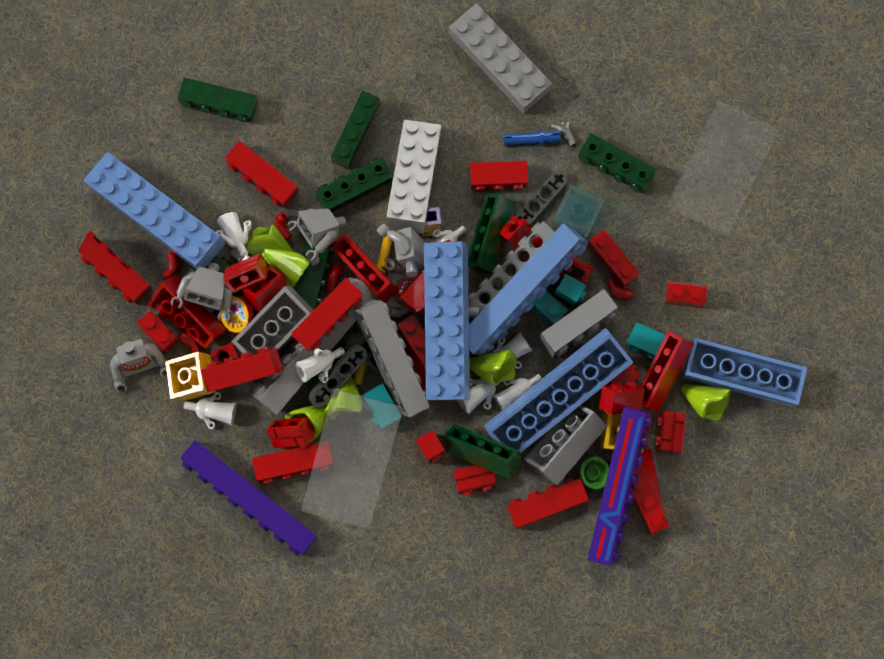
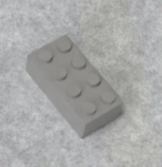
[231,286,313,354]
[539,289,618,358]
[524,405,607,485]

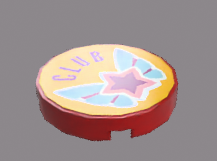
[220,294,254,334]

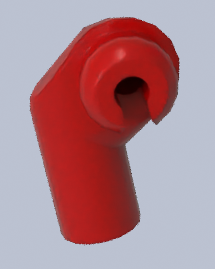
[274,212,292,241]
[163,251,181,279]
[325,263,343,291]
[606,278,633,301]
[178,332,201,353]

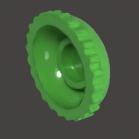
[579,456,609,490]

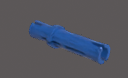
[504,130,561,146]

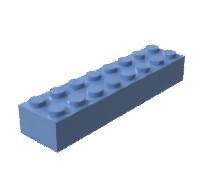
[83,152,226,269]
[469,223,588,355]
[424,241,470,400]
[484,328,634,453]

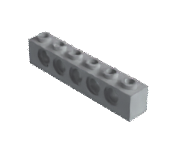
[468,221,555,312]

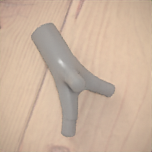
[551,122,577,146]

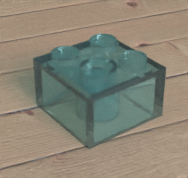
[553,184,605,239]

